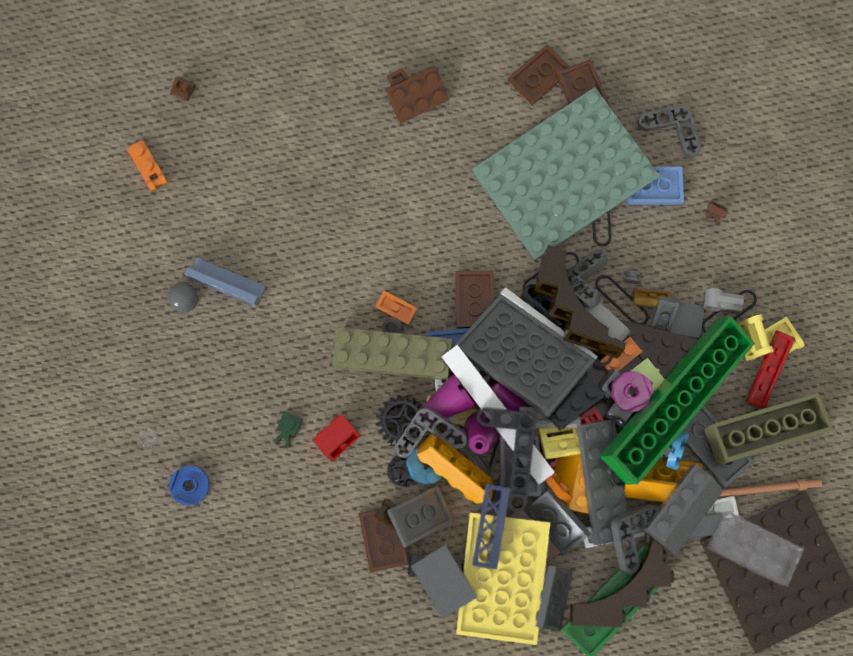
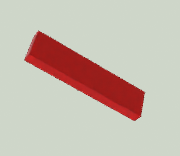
[745,330,795,409]

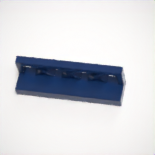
[472,484,510,569]

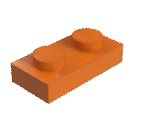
[375,291,417,326]
[599,337,643,371]
[545,469,573,503]

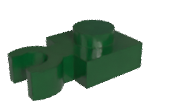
[275,412,302,448]

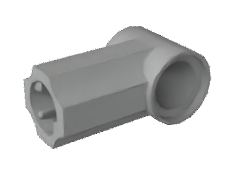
[703,288,744,313]

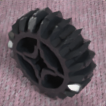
[376,395,426,448]

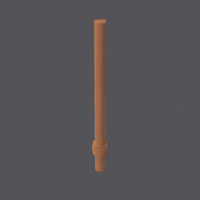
[719,478,822,497]

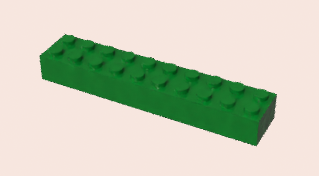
[600,315,755,485]

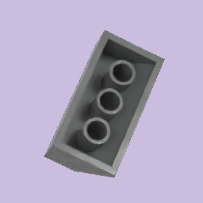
[643,464,723,555]

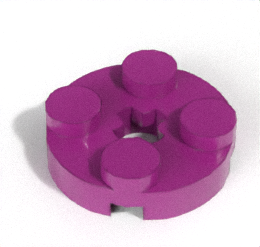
[611,371,653,411]

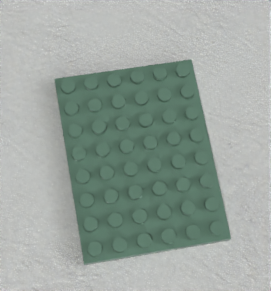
[472,87,660,261]

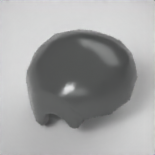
[168,282,198,313]

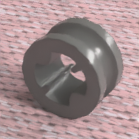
[624,270,642,284]

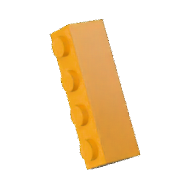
[555,431,589,514]
[417,433,493,504]
[624,458,703,502]

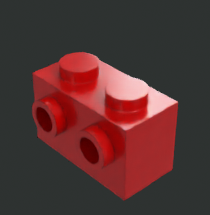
[312,414,362,462]

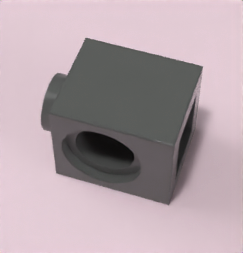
[597,368,621,400]

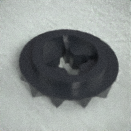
[387,456,414,486]

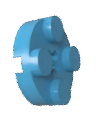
[666,431,689,471]
[406,448,442,485]

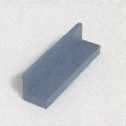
[185,258,266,307]

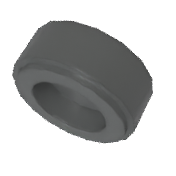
[382,317,403,333]

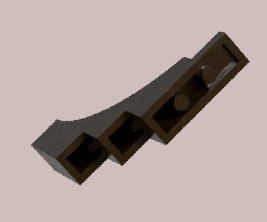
[534,245,626,359]

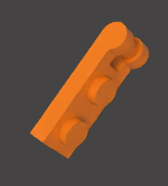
[126,139,168,192]

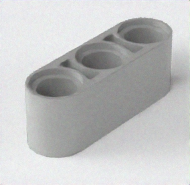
[582,296,630,341]

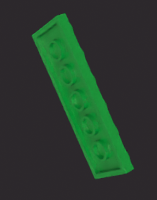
[560,544,666,656]

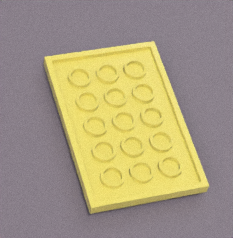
[456,512,550,645]

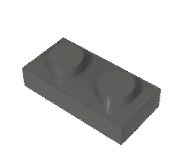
[650,295,680,332]

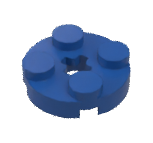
[169,466,210,506]

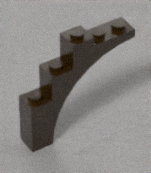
[570,535,674,627]

